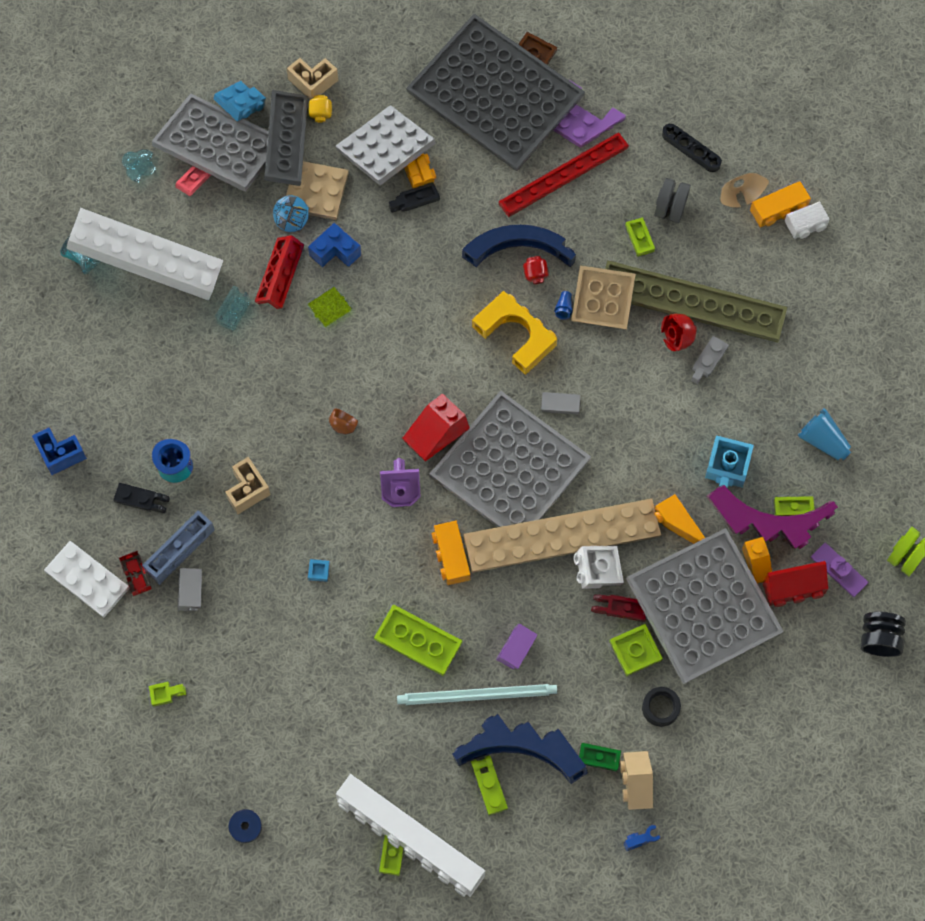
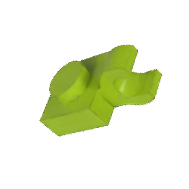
[149,682,187,707]

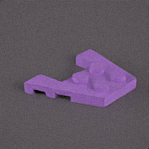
[553,80,626,148]

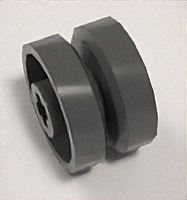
[654,178,691,223]

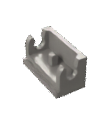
[178,568,202,611]

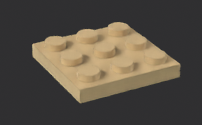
[286,161,349,220]
[571,265,636,330]

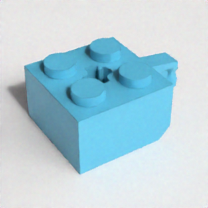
[705,435,754,488]

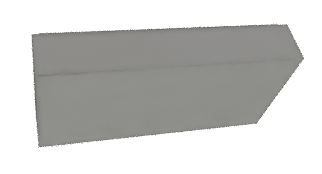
[541,392,580,415]

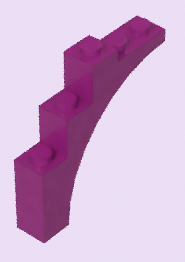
[706,485,838,549]

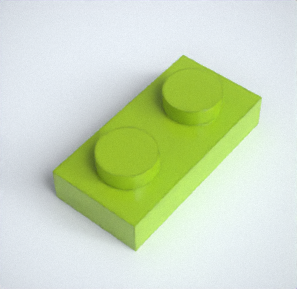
[625,217,655,257]
[774,496,814,516]
[379,835,404,876]

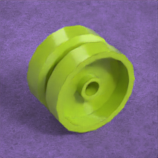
[887,526,925,577]

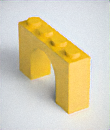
[472,291,557,375]

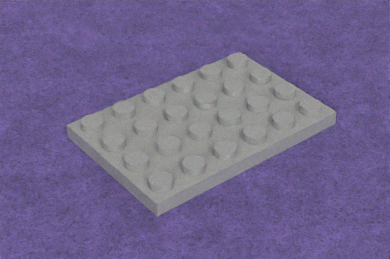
[152,93,268,192]

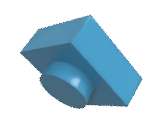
[308,559,330,582]

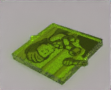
[308,287,352,327]

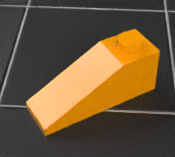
[654,494,705,544]

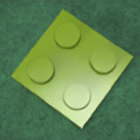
[609,624,663,677]

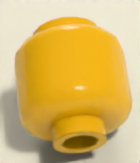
[309,95,332,123]

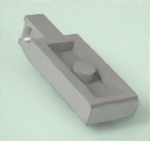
[691,336,729,385]

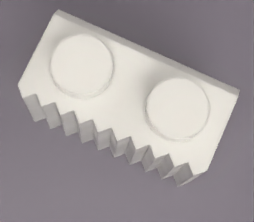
[785,201,829,239]

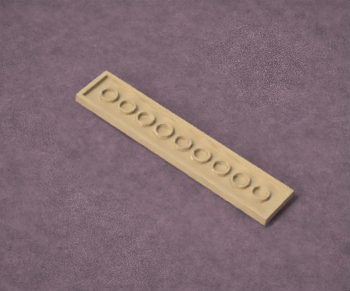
[463,499,661,573]

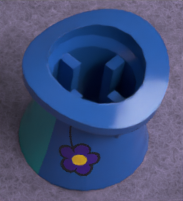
[152,439,193,483]

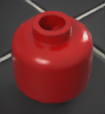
[523,256,549,284]

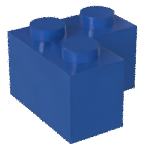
[308,223,361,268]
[32,427,87,475]

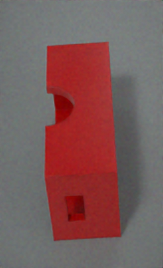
[119,551,152,596]

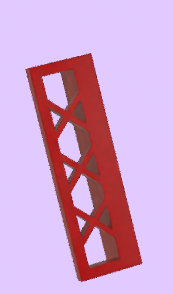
[255,235,305,309]

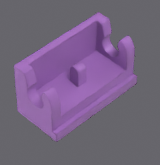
[496,624,537,669]

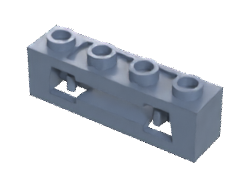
[142,510,215,585]

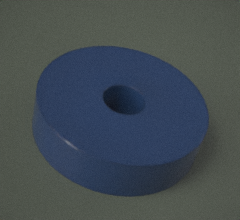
[228,809,262,843]

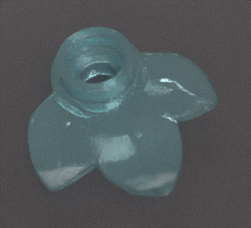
[122,149,156,182]

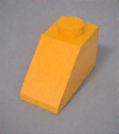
[742,537,772,584]

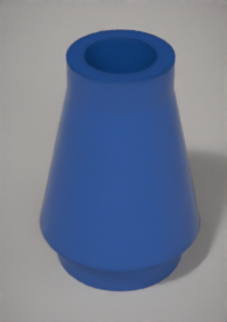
[554,291,573,320]

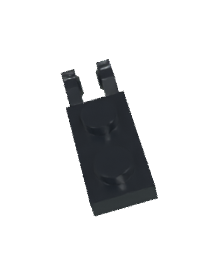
[113,483,170,513]

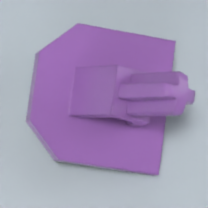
[380,458,420,507]

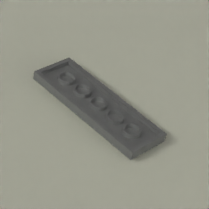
[264,90,308,186]

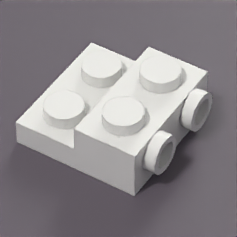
[574,546,624,589]

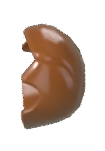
[329,408,358,435]

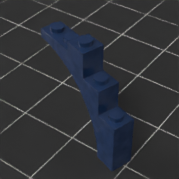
[452,714,588,784]

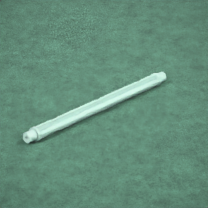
[397,684,557,705]

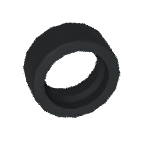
[642,686,681,727]

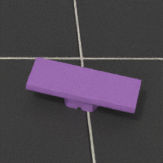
[810,543,869,597]

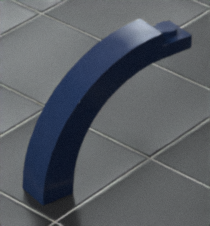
[462,224,576,268]

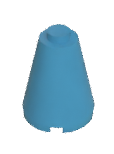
[797,408,851,460]

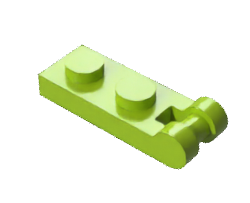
[471,755,508,816]

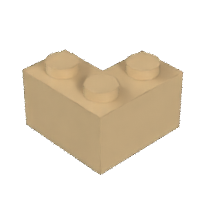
[287,58,339,100]
[225,457,271,515]
[620,751,653,810]

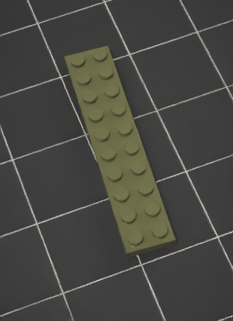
[605,260,787,343]

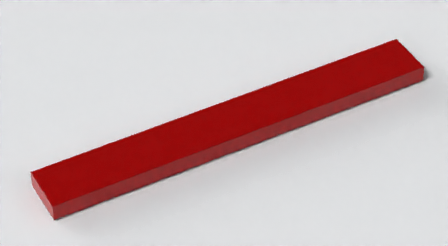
[499,132,629,218]

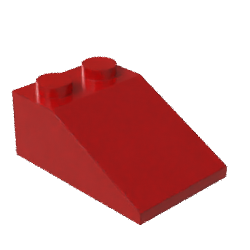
[402,393,470,462]

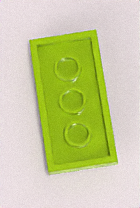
[374,604,462,677]

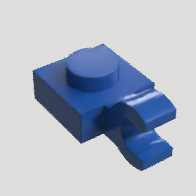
[624,825,660,851]

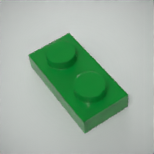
[579,743,621,772]

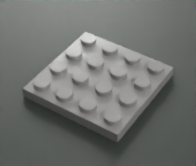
[336,105,436,185]

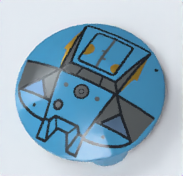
[273,195,309,232]

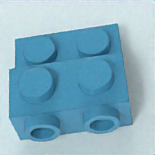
[213,81,266,121]

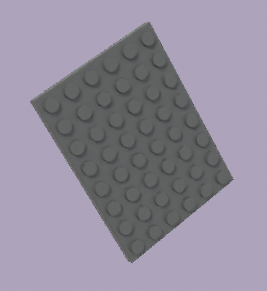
[406,14,585,171]

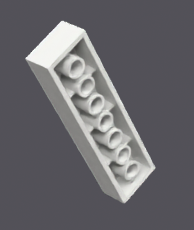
[66,208,223,300]
[336,774,485,897]

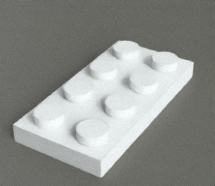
[44,541,130,618]

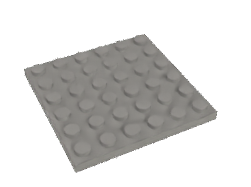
[429,391,591,527]
[626,528,784,684]

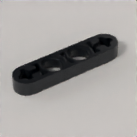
[662,123,722,172]

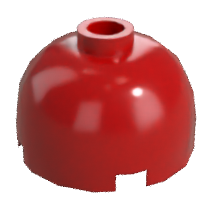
[661,314,697,351]

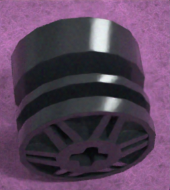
[860,612,906,657]

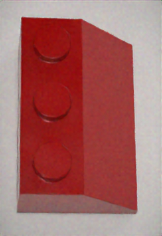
[762,561,828,607]

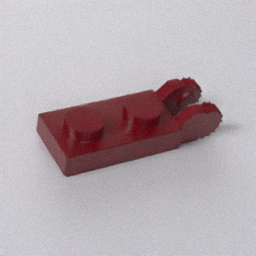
[591,594,646,622]

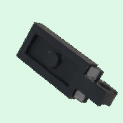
[389,182,440,213]

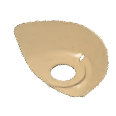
[720,173,769,207]

